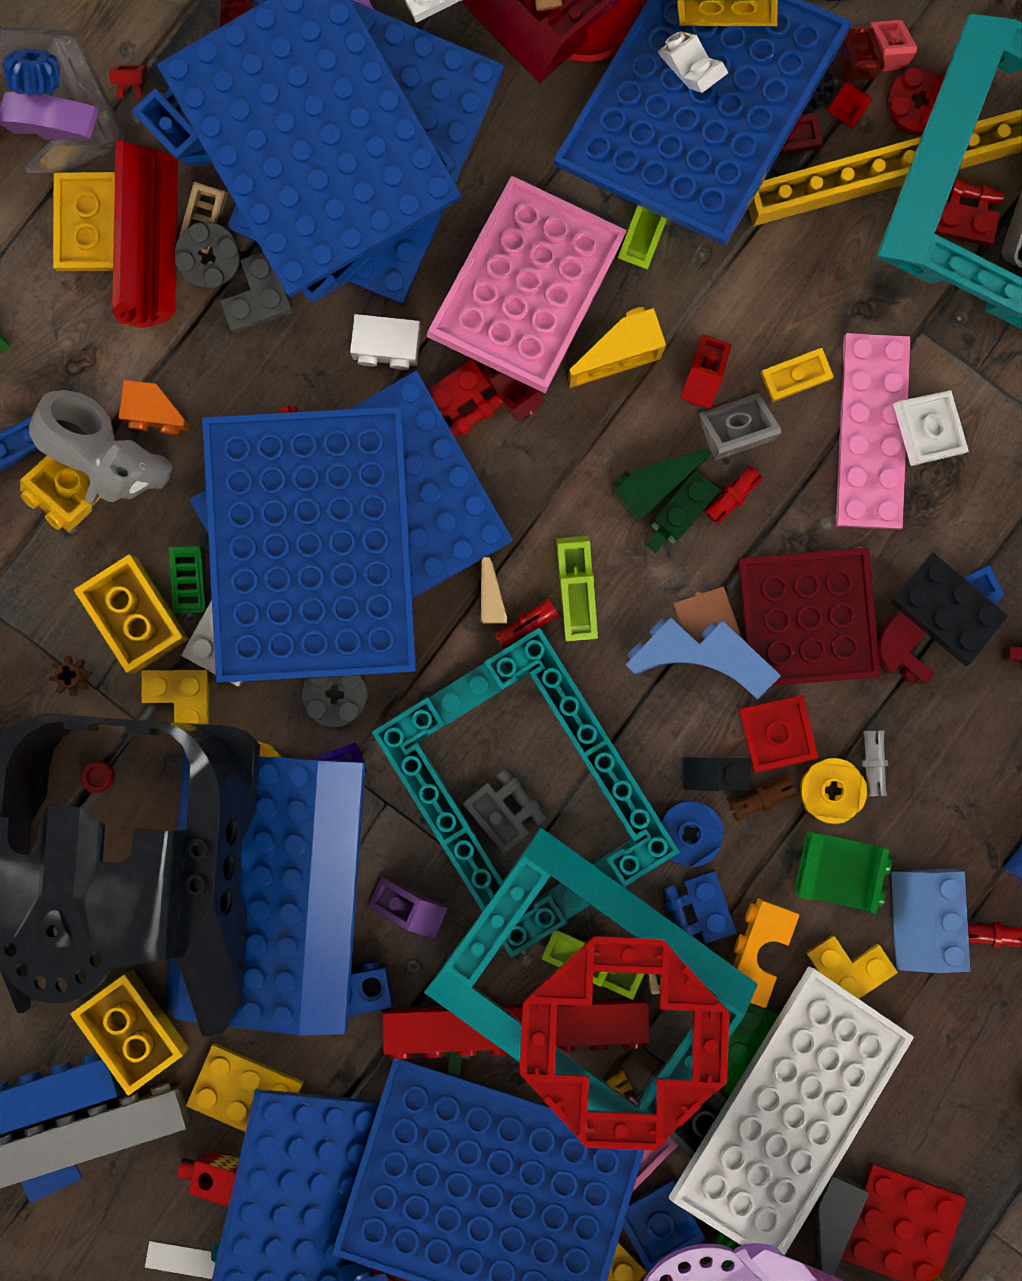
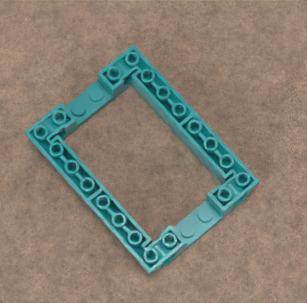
[876,14,1022,329]
[372,628,680,958]
[424,828,758,1151]

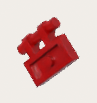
[935,178,1005,247]
[428,359,504,437]

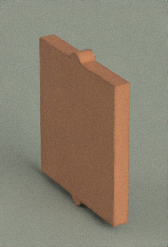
[673,586,742,644]

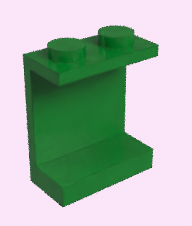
[794,831,892,914]

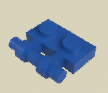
[663,870,737,944]

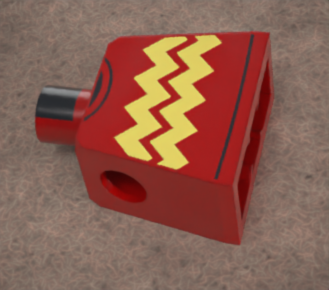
[177,1152,240,1207]

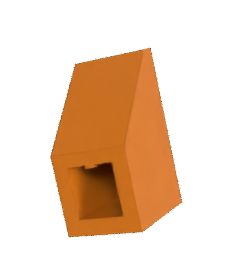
[119,380,190,435]

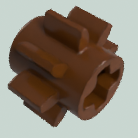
[49,656,93,697]

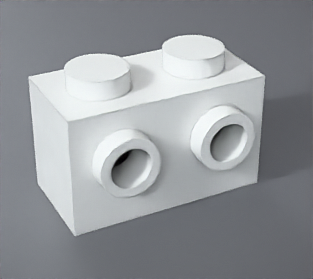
[350,314,421,370]

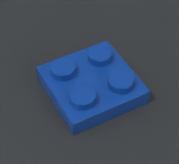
[623,1178,706,1272]

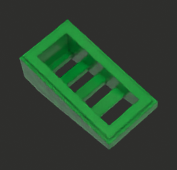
[169,546,206,614]

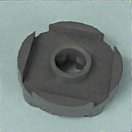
[175,222,241,288]
[302,675,368,727]

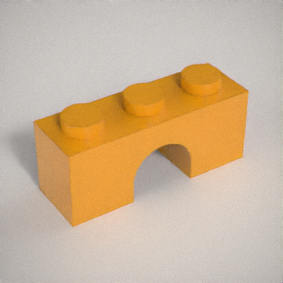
[733,898,800,1008]

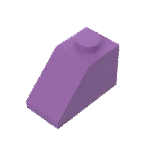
[368,877,448,939]

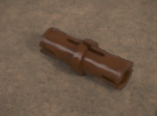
[729,777,797,821]

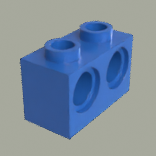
[348,960,394,1016]

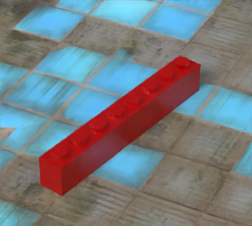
[382,998,650,1059]

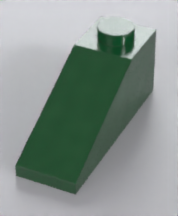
[612,449,712,523]

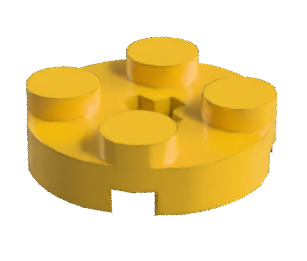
[800,758,867,824]

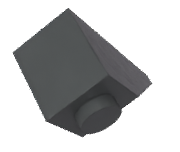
[814,1172,869,1276]

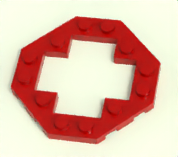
[519,936,729,1151]

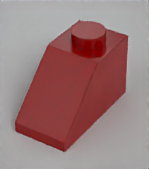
[680,334,732,409]

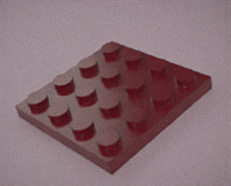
[738,548,881,686]

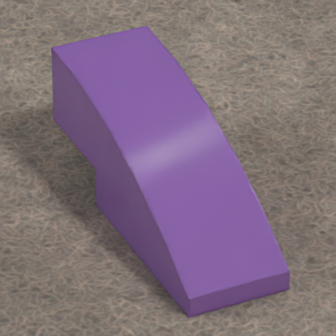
[0,92,99,140]

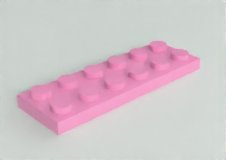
[836,333,910,530]

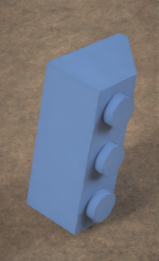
[890,868,970,973]

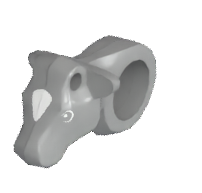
[29,390,173,505]

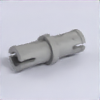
[862,730,888,796]

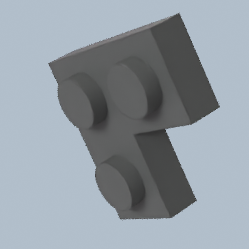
[220,252,293,333]

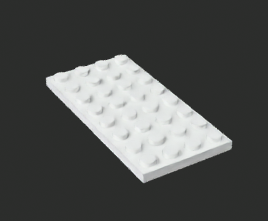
[668,966,914,1255]

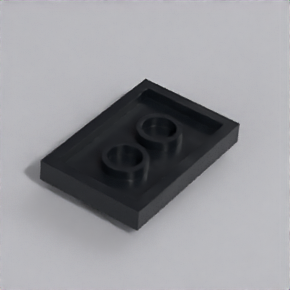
[890,552,1008,667]

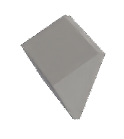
[698,393,781,461]

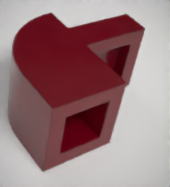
[482,366,546,421]
[877,612,935,685]

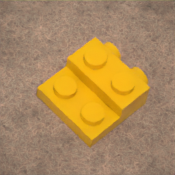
[20,456,101,532]

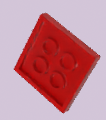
[841,1162,967,1281]

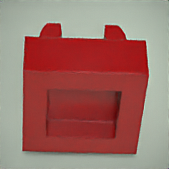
[109,65,148,99]
[827,81,873,128]

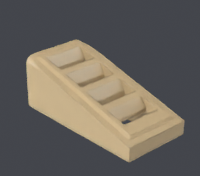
[179,182,229,255]
[481,557,508,625]

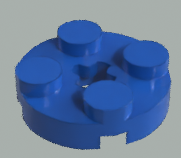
[661,801,723,867]

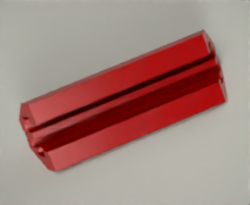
[112,139,178,328]

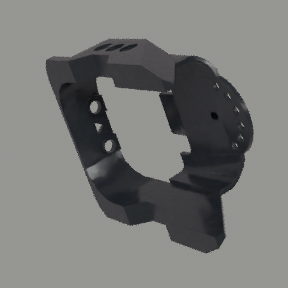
[0,713,260,1037]

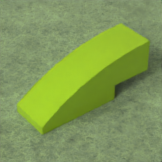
[618,206,668,270]
[556,535,598,641]
[542,930,646,1000]

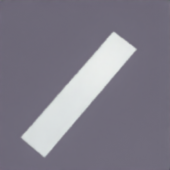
[145,1241,216,1279]

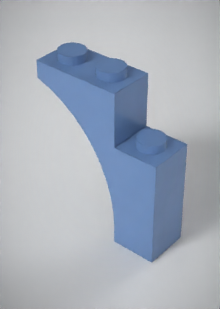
[626,618,781,699]

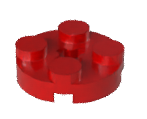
[886,67,944,136]

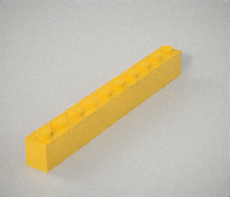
[748,109,1022,226]

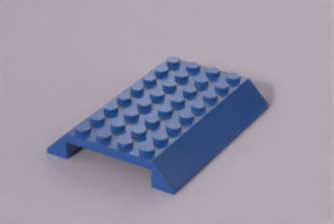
[164,750,365,1035]

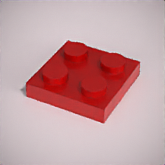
[738,695,818,773]

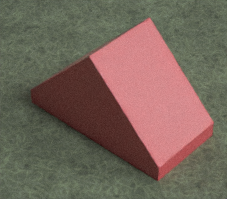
[870,20,917,72]

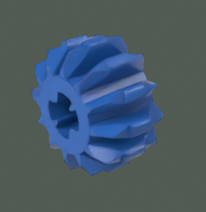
[3,48,61,97]

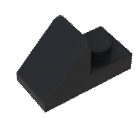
[683,757,750,791]

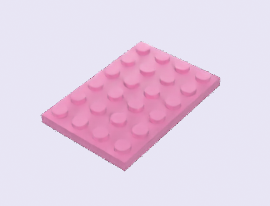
[427,176,627,394]

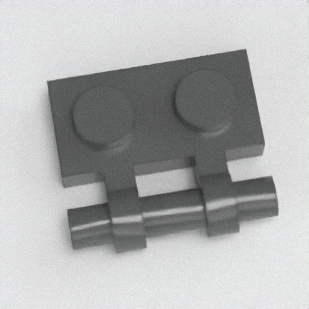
[463,768,547,854]

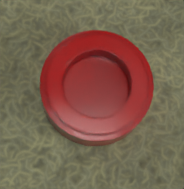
[80,761,115,793]

